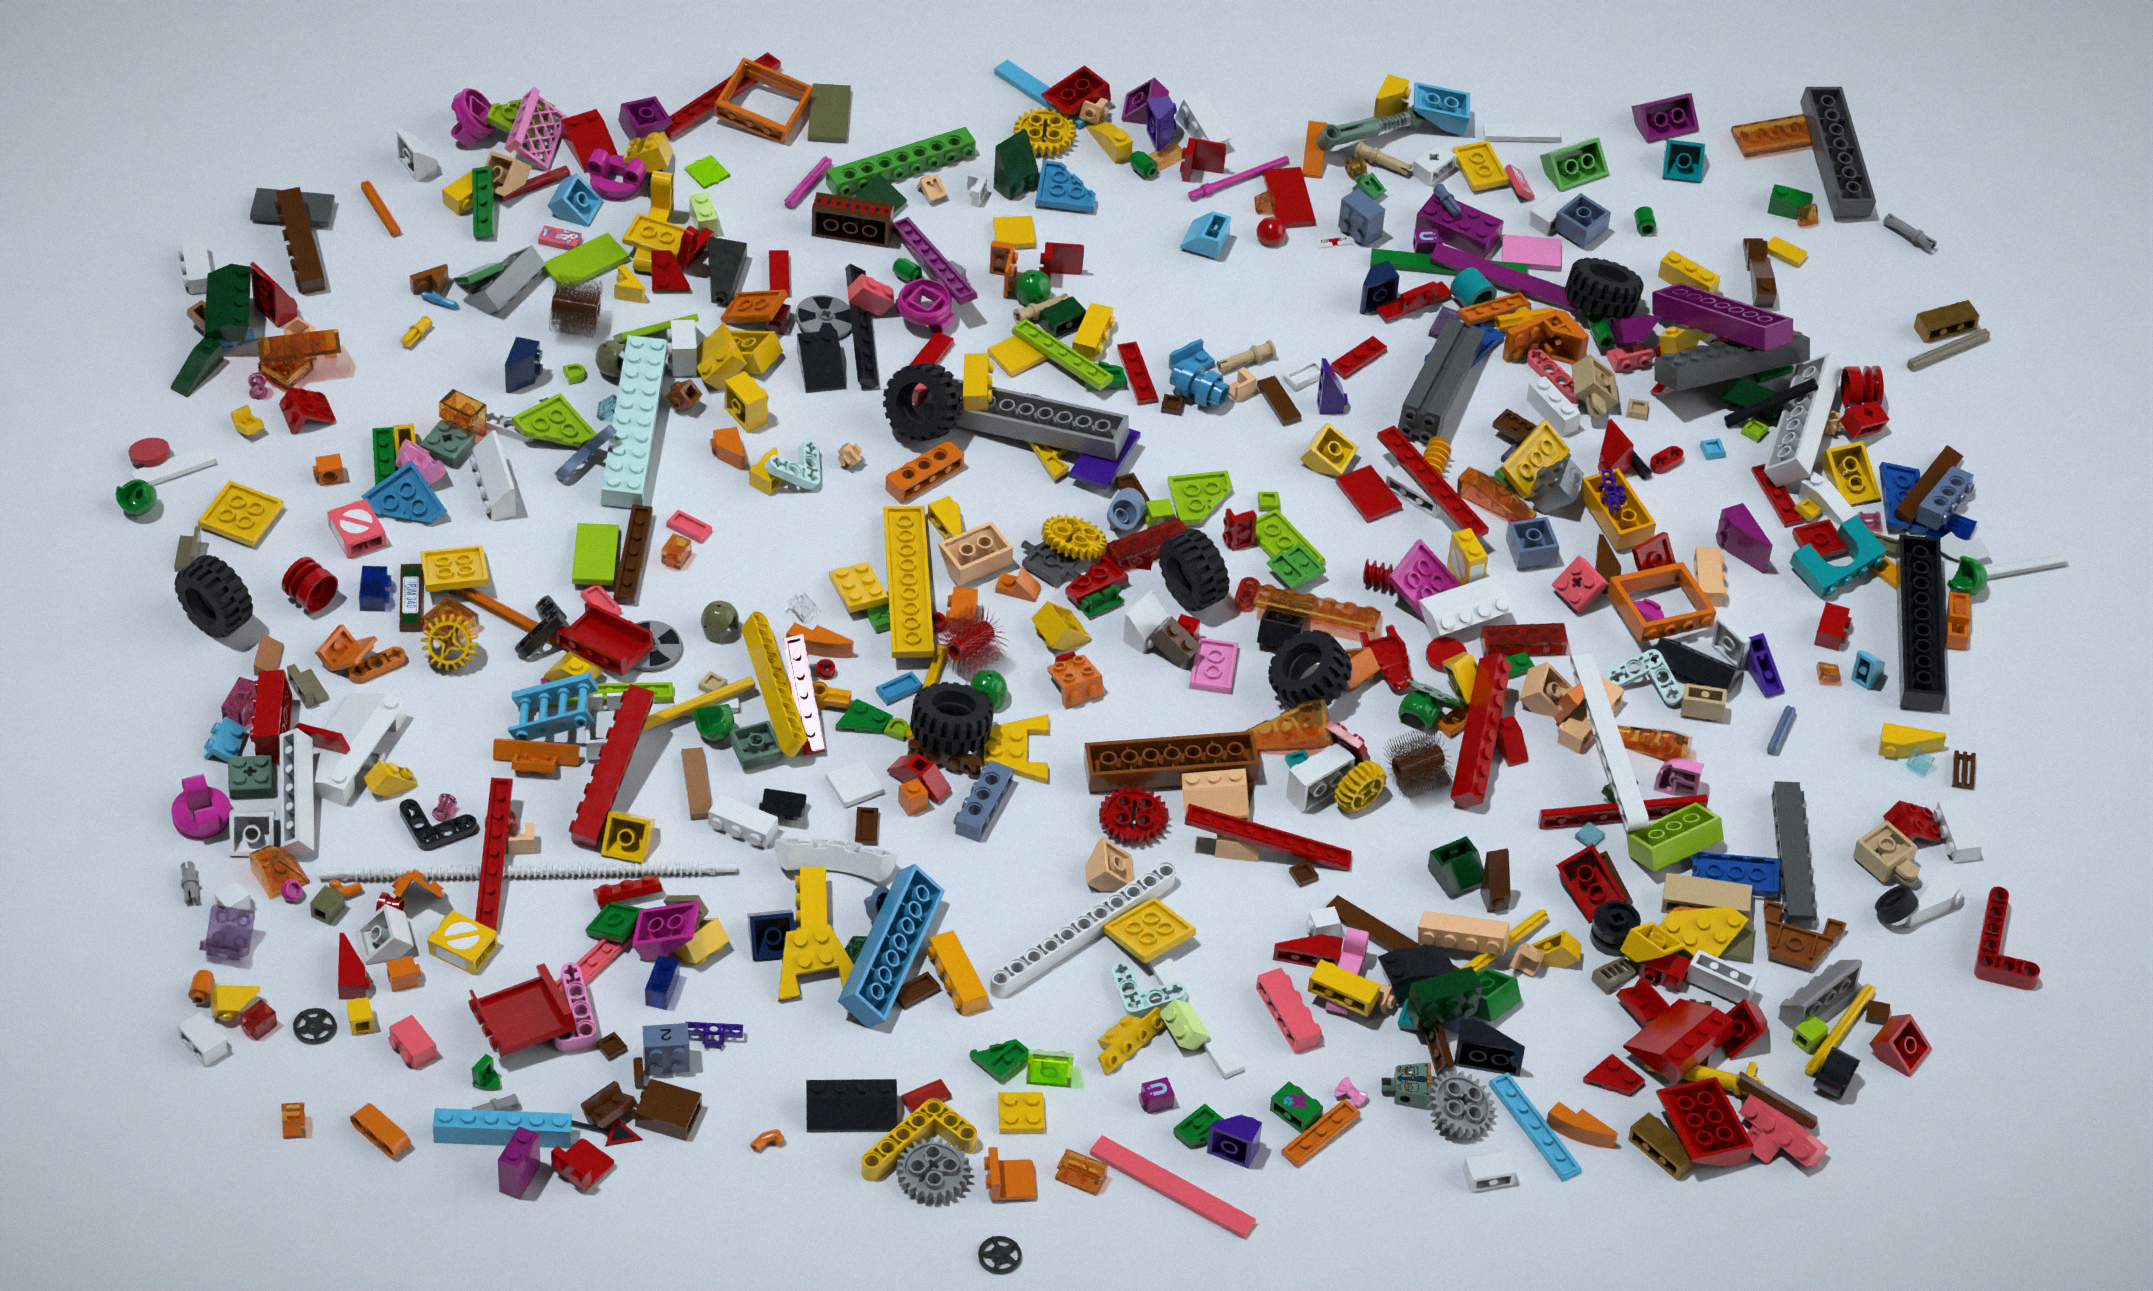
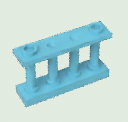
[508,672,598,741]

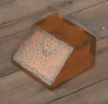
[439,389,487,437]

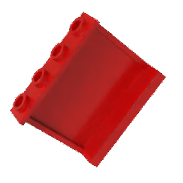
[468,963,576,1057]

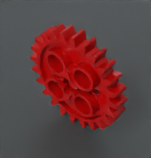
[1099,786,1169,846]

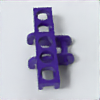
[1598,469,1627,512]
[685,1022,743,1049]

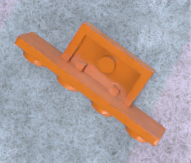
[493,738,580,774]

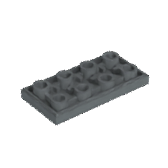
[250,188,335,227]

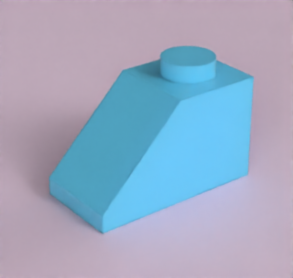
[1851,650,1885,690]

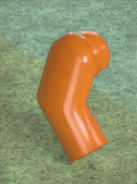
[750,1129,784,1152]

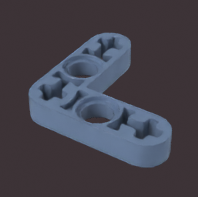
[554,424,617,481]

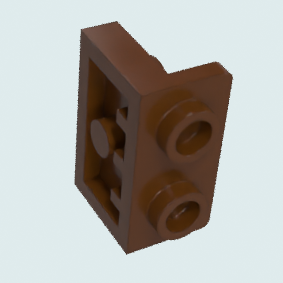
[1492,409,1537,444]
[581,1081,637,1128]

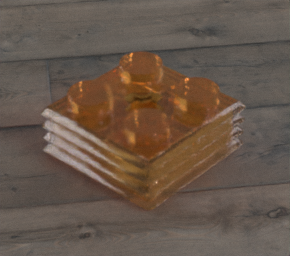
[258,343,314,391]
[421,596,479,646]

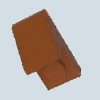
[410,264,449,295]

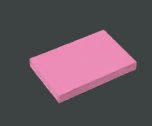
[1502,234,1561,271]
[1189,637,1239,694]

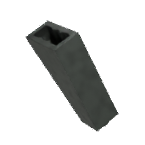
[708,237,747,305]

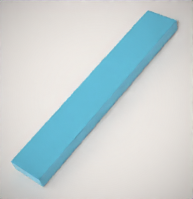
[994,59,1088,129]
[1489,1072,1582,1182]

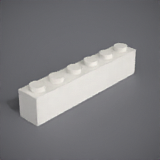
[279,728,314,858]

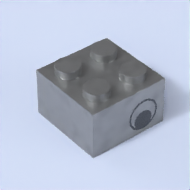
[1529,458,1584,514]

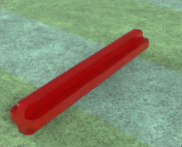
[498,166,570,201]

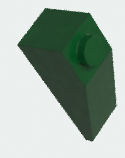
[171,337,224,397]

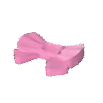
[1335,1077,1368,1108]

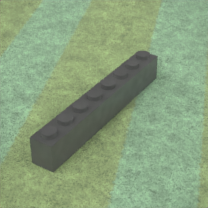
[1771,781,1817,929]

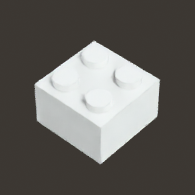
[667,320,697,377]

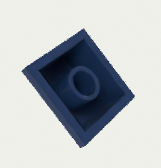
[1360,260,1400,315]
[505,337,543,393]
[747,909,795,960]

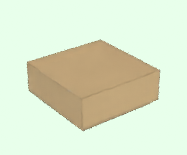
[1626,398,1649,421]
[698,671,728,693]

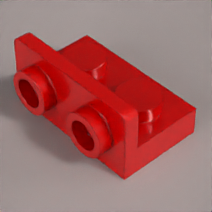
[1222,508,1257,551]

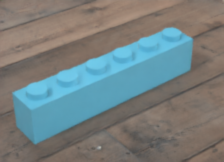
[433,1108,572,1148]

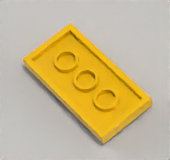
[1499,419,1570,499]

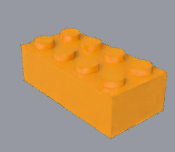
[1580,468,1656,551]

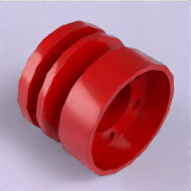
[1840,366,1884,408]
[282,557,338,613]

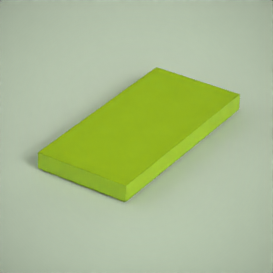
[542,232,630,289]
[613,313,699,343]
[1255,509,1326,565]
[572,523,619,586]

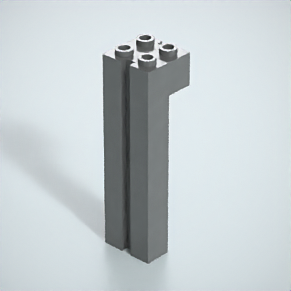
[1397,318,1486,444]

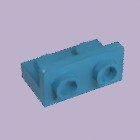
[1168,338,1215,371]

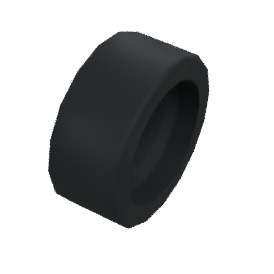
[1875,885,1919,924]

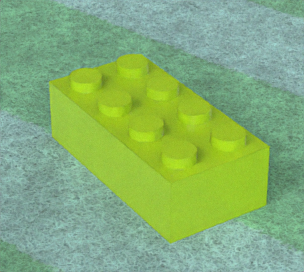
[1626,802,1724,872]

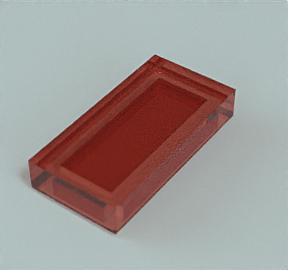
[901,1078,952,1114]

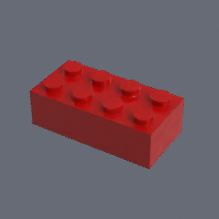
[250,669,293,764]

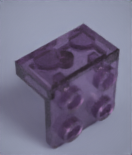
[199,904,255,960]

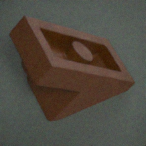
[1743,238,1768,271]

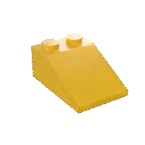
[697,322,747,390]
[729,330,783,375]
[1820,441,1881,505]

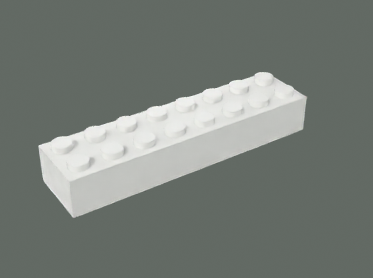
[1764,353,1842,487]

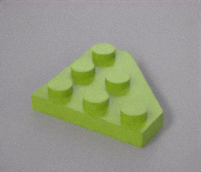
[484,99,556,148]
[511,393,596,448]
[1167,470,1232,527]

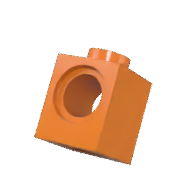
[312,453,344,486]

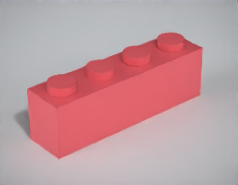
[1256,967,1322,1054]
[1738,1094,1828,1167]

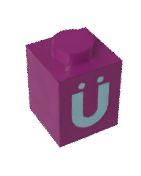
[1413,229,1443,254]
[1138,1077,1175,1114]

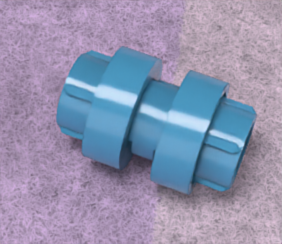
[1169,361,1230,408]

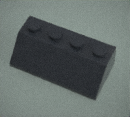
[1651,637,1744,693]
[806,1079,897,1133]

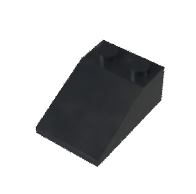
[797,330,846,393]
[1257,599,1310,648]
[1378,946,1456,1002]
[1454,1018,1525,1077]

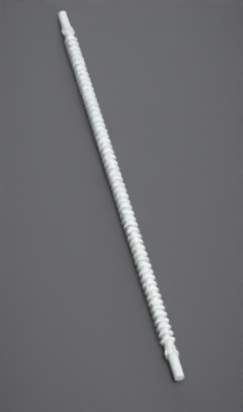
[319,862,736,881]

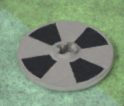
[795,295,852,338]
[633,620,681,671]

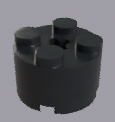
[1813,1046,1861,1099]

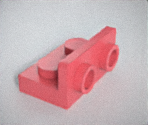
[1606,343,1654,373]

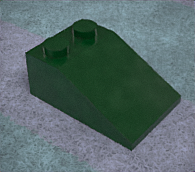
[993,129,1038,200]

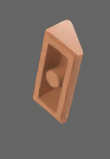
[254,634,284,675]

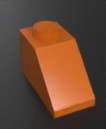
[710,427,745,470]

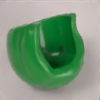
[1015,270,1051,306]
[115,479,157,515]
[1947,556,1988,596]
[969,670,1007,711]
[1398,690,1440,732]
[694,704,735,741]

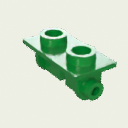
[1078,585,1124,618]

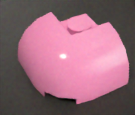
[395,439,446,484]
[1654,758,1704,795]

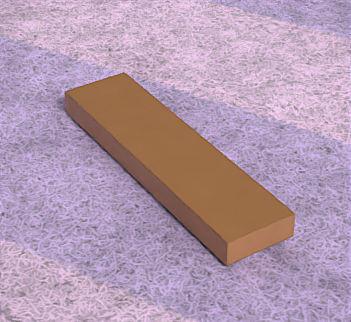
[681,747,711,820]

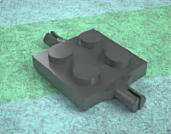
[1021,540,1082,586]

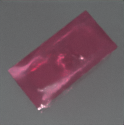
[221,677,257,726]

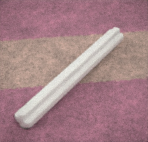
[1985,553,2068,579]

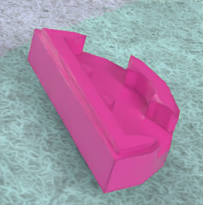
[1632,599,1664,622]

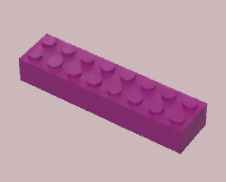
[1652,283,1793,352]

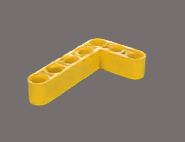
[633,170,674,273]
[861,1098,977,1181]

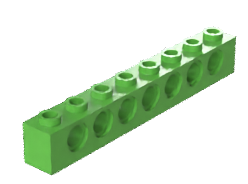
[826,127,976,196]

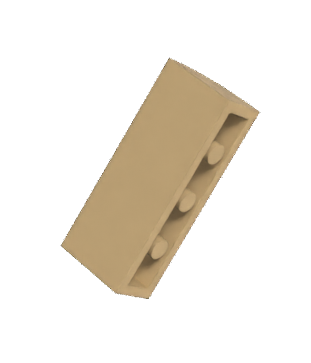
[1661,872,1752,918]

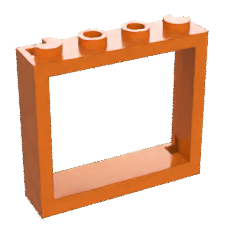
[713,57,813,144]
[1607,562,1717,642]

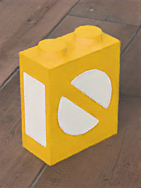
[1447,528,1488,586]
[427,910,498,975]

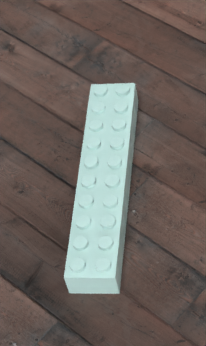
[601,335,668,508]

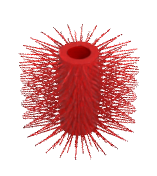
[932,603,1009,679]

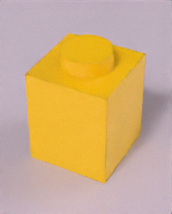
[346,997,374,1035]

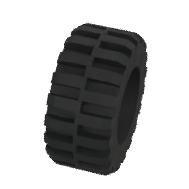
[1565,257,1644,319]
[883,362,963,442]
[1158,528,1230,612]
[174,555,253,638]
[1268,630,1352,712]
[910,682,994,755]

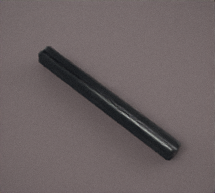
[1724,378,1819,427]

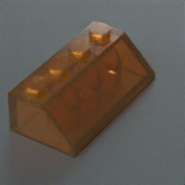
[255,329,341,366]

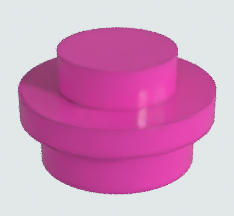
[281,879,303,902]

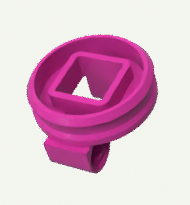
[451,88,496,147]
[586,149,646,200]
[895,279,954,334]
[171,774,231,839]

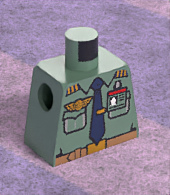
[1381,1063,1432,1110]

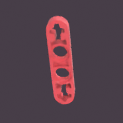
[1526,348,1581,404]

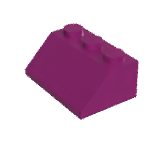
[1631,93,1699,142]

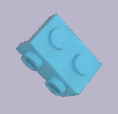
[204,716,247,763]

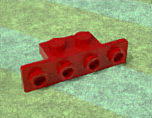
[1376,281,1452,321]

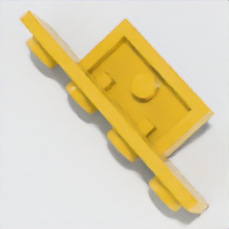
[1098,1007,1166,1075]

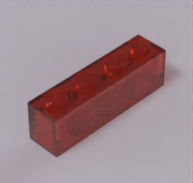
[1106,518,1187,571]
[1480,623,1568,658]

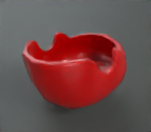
[1256,217,1287,246]

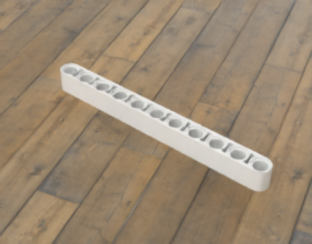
[1570,652,1649,832]
[990,862,1176,998]

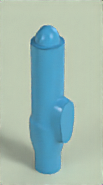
[421,291,459,309]

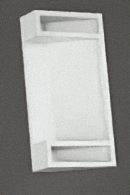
[313,694,407,807]

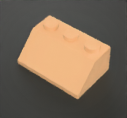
[938,521,1013,586]
[1182,768,1250,818]

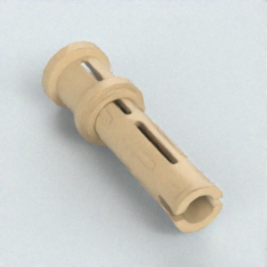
[1354,141,1412,176]
[1013,293,1069,324]
[1216,340,1276,374]

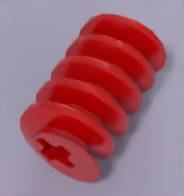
[1363,559,1398,593]

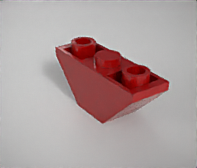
[887,753,951,803]

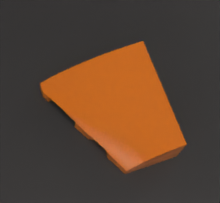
[1554,683,1584,724]

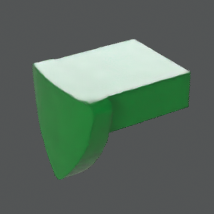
[471,1054,500,1091]

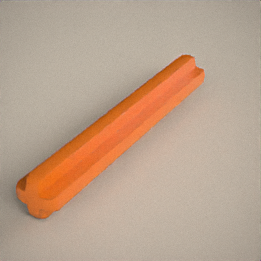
[361,180,401,236]

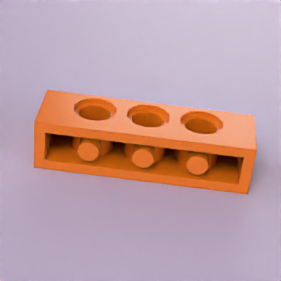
[885,440,964,504]

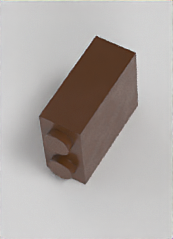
[632,1079,702,1141]

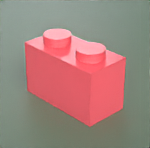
[847,274,895,317]
[388,1015,437,1070]

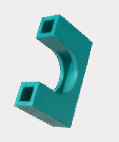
[1789,515,1887,599]

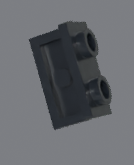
[759,788,807,821]

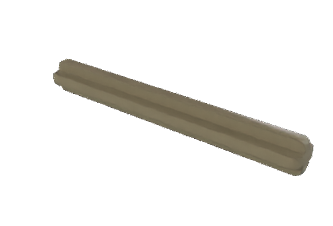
[1907,328,1990,370]

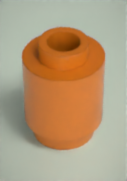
[188,970,215,1004]

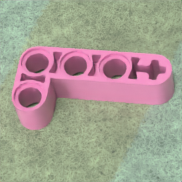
[1325,927,1369,1015]
[554,962,596,1052]

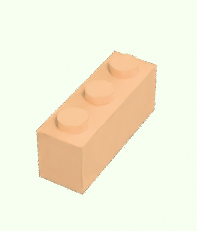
[1693,546,1727,607]

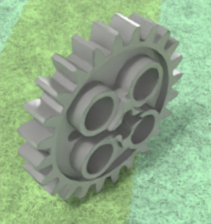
[1426,1070,1496,1139]
[896,1137,970,1204]

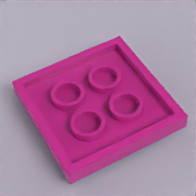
[1386,539,1461,623]

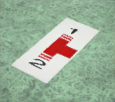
[1315,233,1353,248]

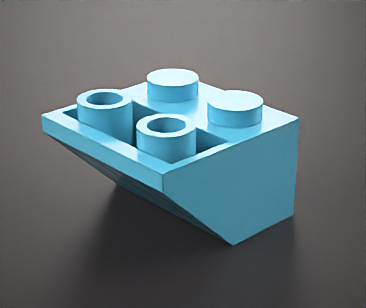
[1180,211,1231,259]

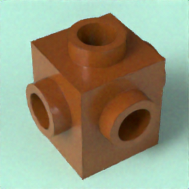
[665,379,702,412]

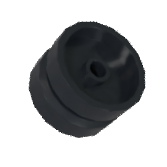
[1590,900,1641,957]

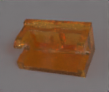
[1055,1148,1108,1196]

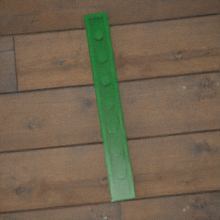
[1370,248,1527,276]

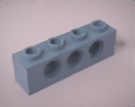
[1915,466,1975,530]
[953,760,1014,842]

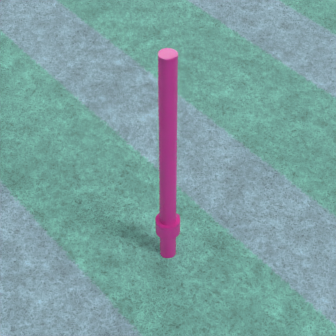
[1188,156,1289,199]

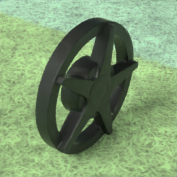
[293,1008,336,1044]
[978,1236,1021,1274]

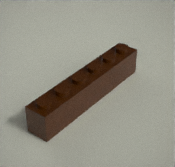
[274,187,326,294]

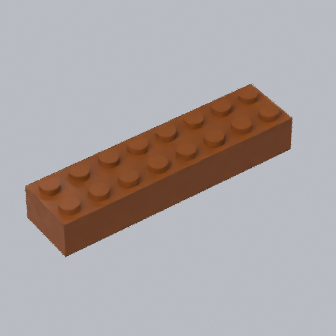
[1084,731,1260,792]

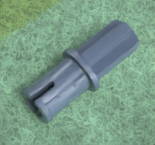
[1433,184,1461,216]

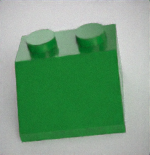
[1474,968,1522,1022]

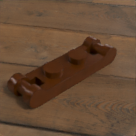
[907,739,981,780]

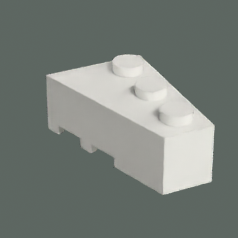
[1175,91,1231,146]

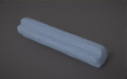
[1767,705,1796,755]

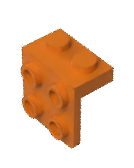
[989,240,1018,298]
[315,625,377,672]
[1047,655,1104,708]
[392,869,445,898]
[984,1147,1036,1201]

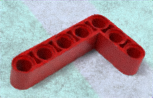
[1974,886,2040,990]

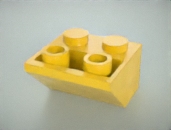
[623,132,673,173]

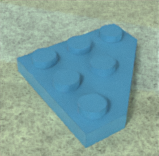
[1035,160,1096,213]
[361,460,448,523]

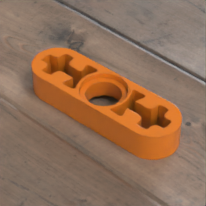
[348,647,406,684]

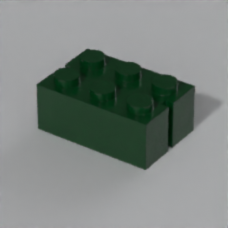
[1406,966,1483,1030]

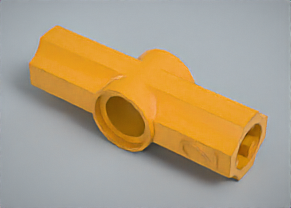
[1494,307,1554,332]
[789,681,852,709]

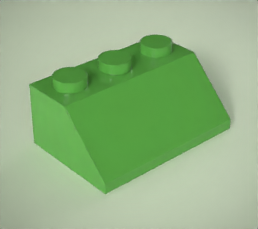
[1540,137,1610,191]

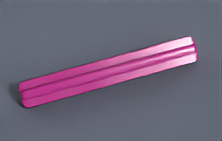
[784,156,832,209]

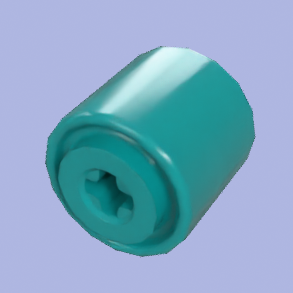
[1450,267,1497,307]

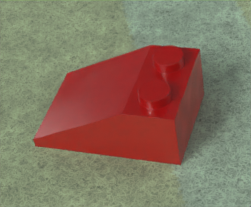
[1041,65,1111,116]
[561,109,618,173]
[250,262,298,328]
[1556,844,1626,922]

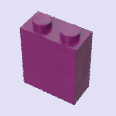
[498,1126,540,1200]

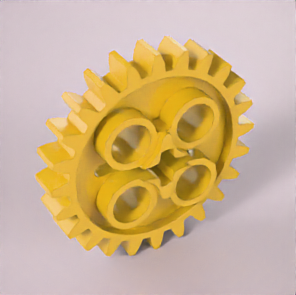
[1013,107,1076,157]
[1041,514,1108,560]

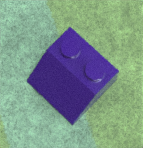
[1146,96,1177,151]
[1207,1114,1262,1169]

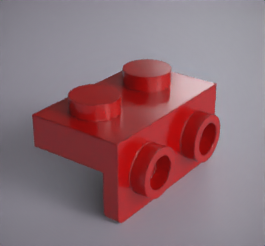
[1616,977,1670,1025]

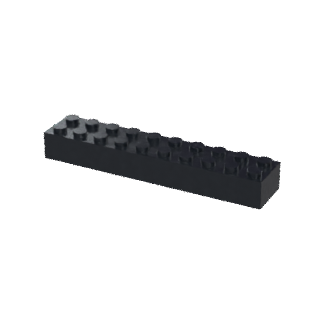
[1896,535,1946,711]

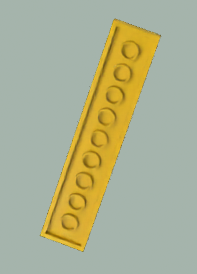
[883,506,934,658]

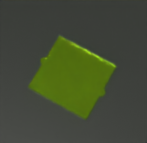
[685,155,730,189]

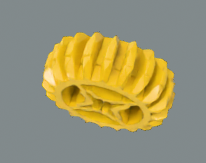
[421,614,479,671]
[1334,760,1387,814]

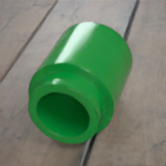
[1129,151,1157,178]
[1634,206,1656,235]
[892,258,922,283]

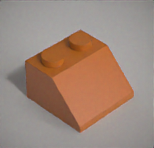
[1345,647,1381,692]

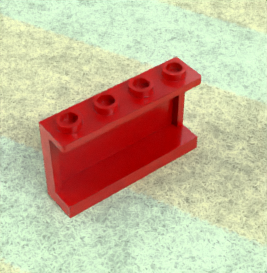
[555,601,654,676]

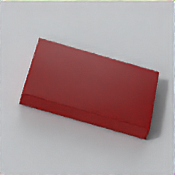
[1335,464,1402,523]

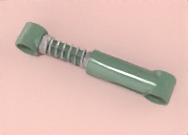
[1317,105,1426,150]

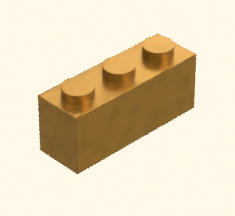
[1914,300,1980,343]
[1628,1112,1696,1181]

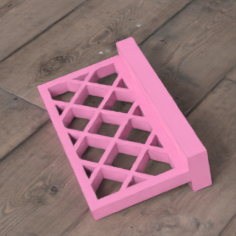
[504,87,567,171]

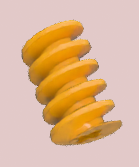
[1423,436,1452,477]

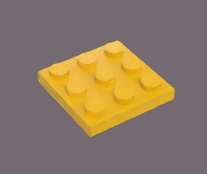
[198,480,284,547]
[420,545,489,592]
[1103,897,1196,964]

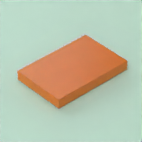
[720,290,788,324]

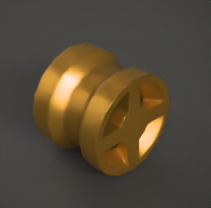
[1344,155,1367,178]

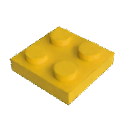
[998,1092,1045,1134]

